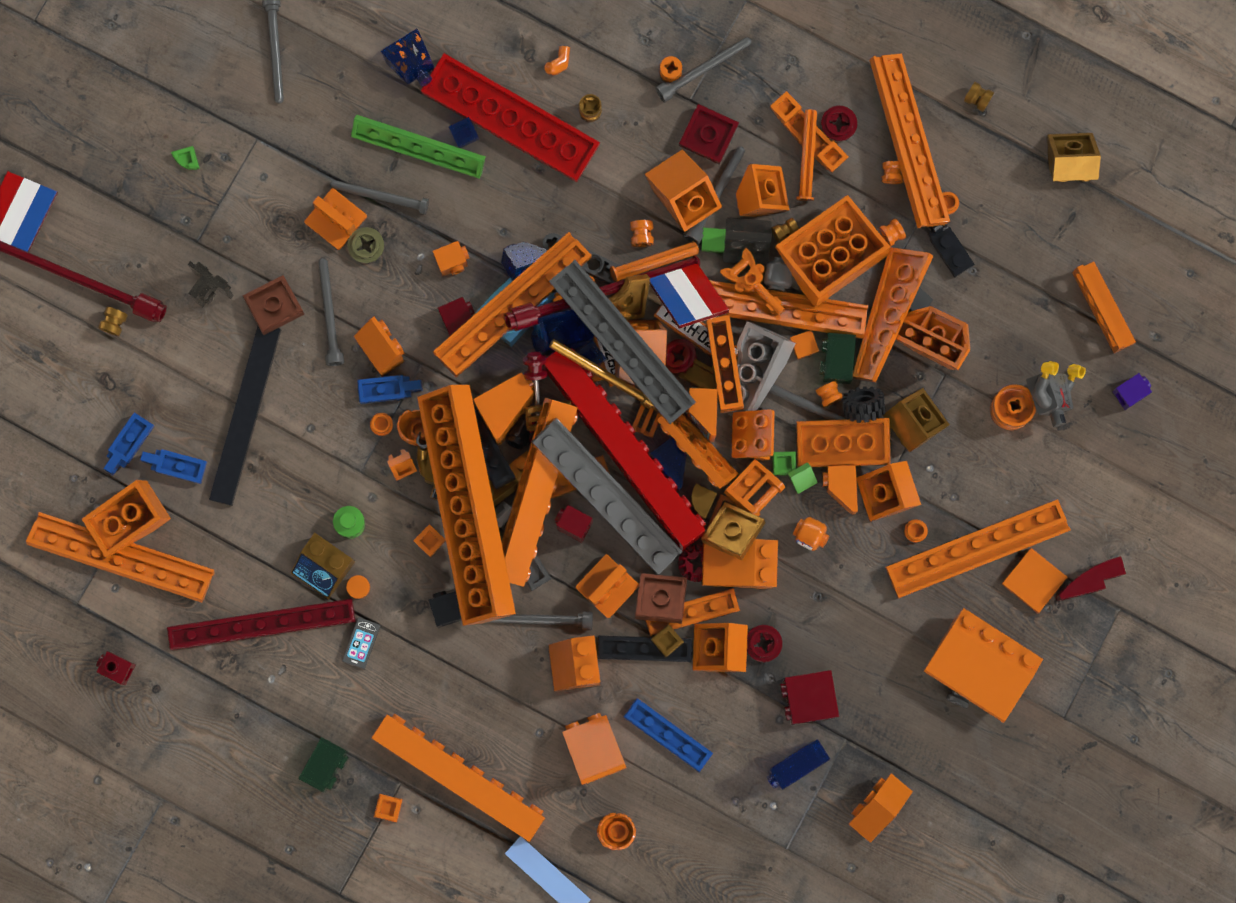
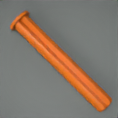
[796,109,817,201]
[610,241,699,282]

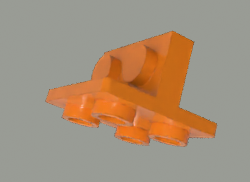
[304,188,367,250]
[732,409,775,461]
[576,554,639,619]

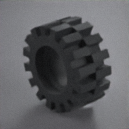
[842,386,886,423]

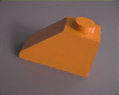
[822,465,858,514]

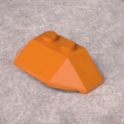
[895,306,970,370]

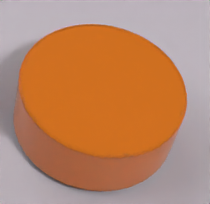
[346,575,370,599]

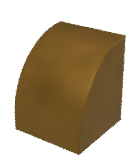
[691,484,717,521]

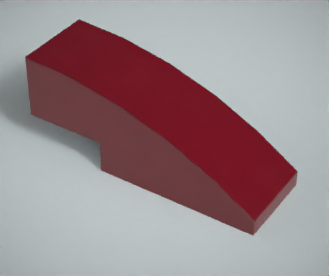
[1056,556,1126,601]

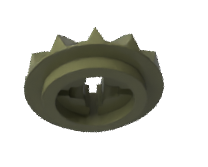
[348,227,385,264]

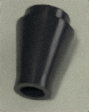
[506,414,533,450]

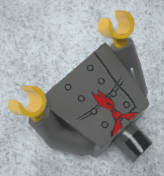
[1026,361,1086,427]

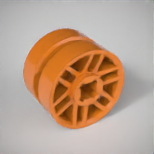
[990,384,1036,430]

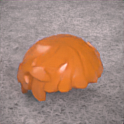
[396,410,426,446]
[597,813,636,850]

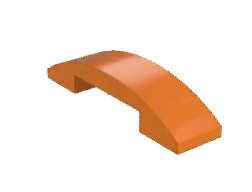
[770,91,849,173]

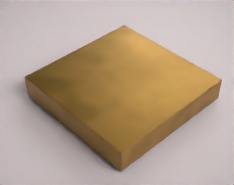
[701,502,765,560]

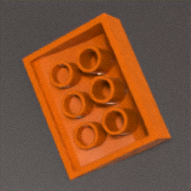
[775,195,890,307]
[924,608,1043,723]

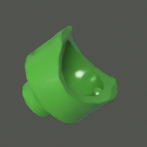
[333,506,365,539]

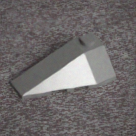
[728,321,796,417]

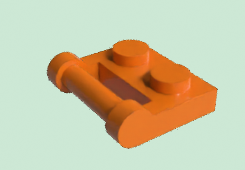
[724,459,785,516]

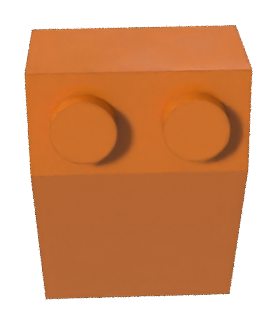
[82,480,171,558]
[702,539,778,589]

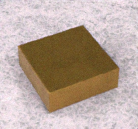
[651,624,684,657]

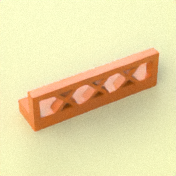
[1072,262,1136,354]

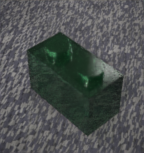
[819,333,856,384]
[298,737,349,793]

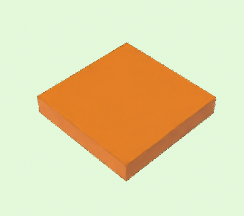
[1002,548,1068,614]

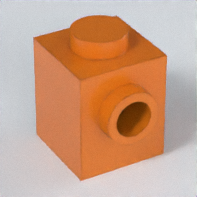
[433,241,470,276]

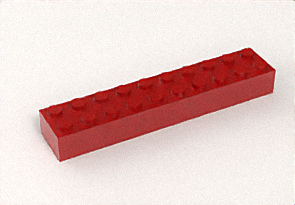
[543,348,706,551]

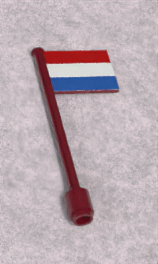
[0,171,167,322]
[504,255,729,331]

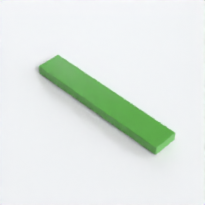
[351,115,486,179]

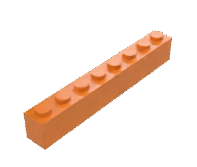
[501,398,578,587]
[372,713,545,842]

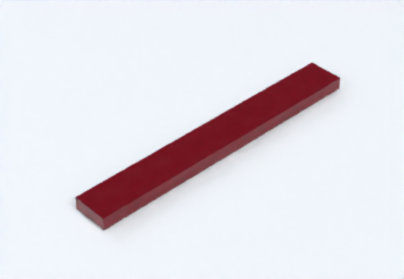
[167,599,356,651]

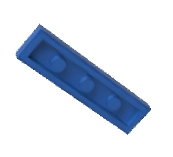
[624,698,713,772]

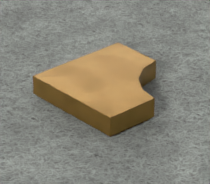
[608,274,650,320]

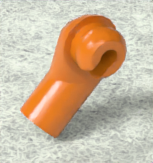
[544,46,570,75]

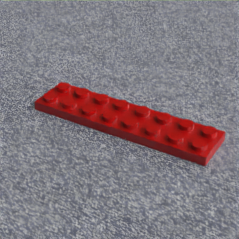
[421,53,600,182]

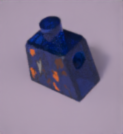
[381,28,434,86]

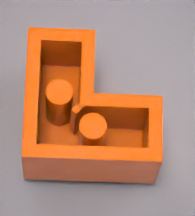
[849,773,913,843]

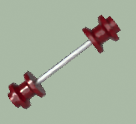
[523,352,547,445]

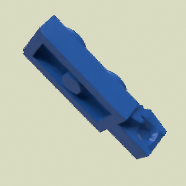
[357,375,423,404]
[103,412,154,475]
[140,449,207,484]

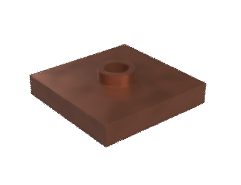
[243,275,305,335]
[635,573,687,624]

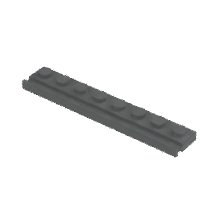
[549,260,696,424]
[531,418,683,575]

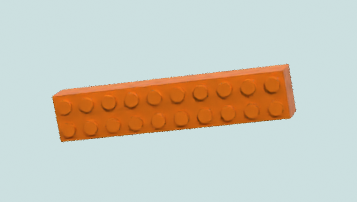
[417,385,516,626]

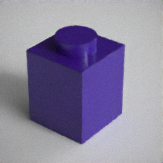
[1112,373,1152,410]

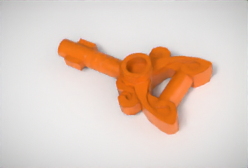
[720,248,785,315]

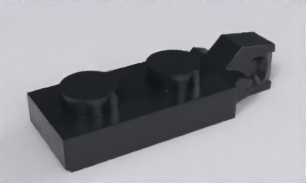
[928,224,975,278]

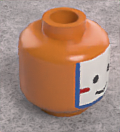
[793,517,829,551]

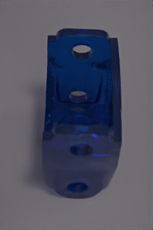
[531,309,595,356]

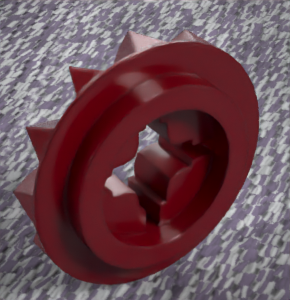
[821,105,857,142]
[665,339,697,375]
[678,545,703,582]
[747,625,783,662]

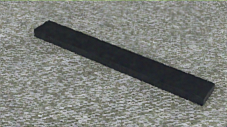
[209,326,281,506]

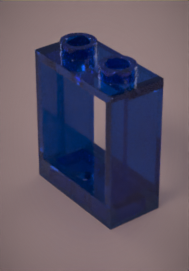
[766,739,830,791]

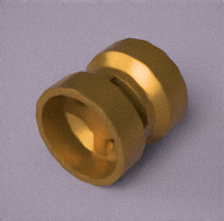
[964,82,994,112]
[579,94,602,122]
[771,218,799,244]
[98,306,128,337]

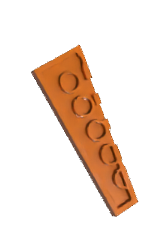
[852,247,933,383]

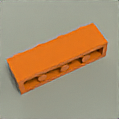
[706,315,744,413]

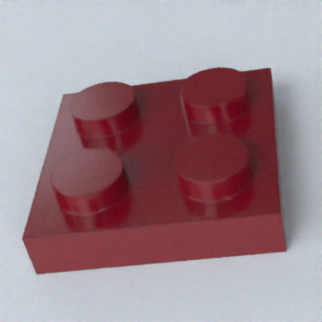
[679,104,739,165]

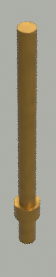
[549,339,659,412]

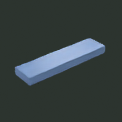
[505,836,591,903]

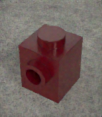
[96,651,136,686]

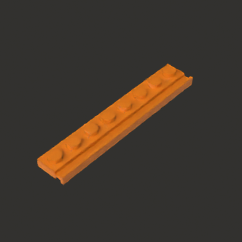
[869,53,950,228]
[433,232,592,378]
[709,280,868,339]
[885,499,1071,599]
[26,512,215,603]

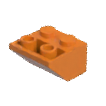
[354,316,405,377]

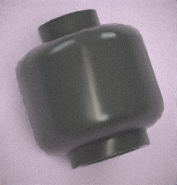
[763,257,793,292]

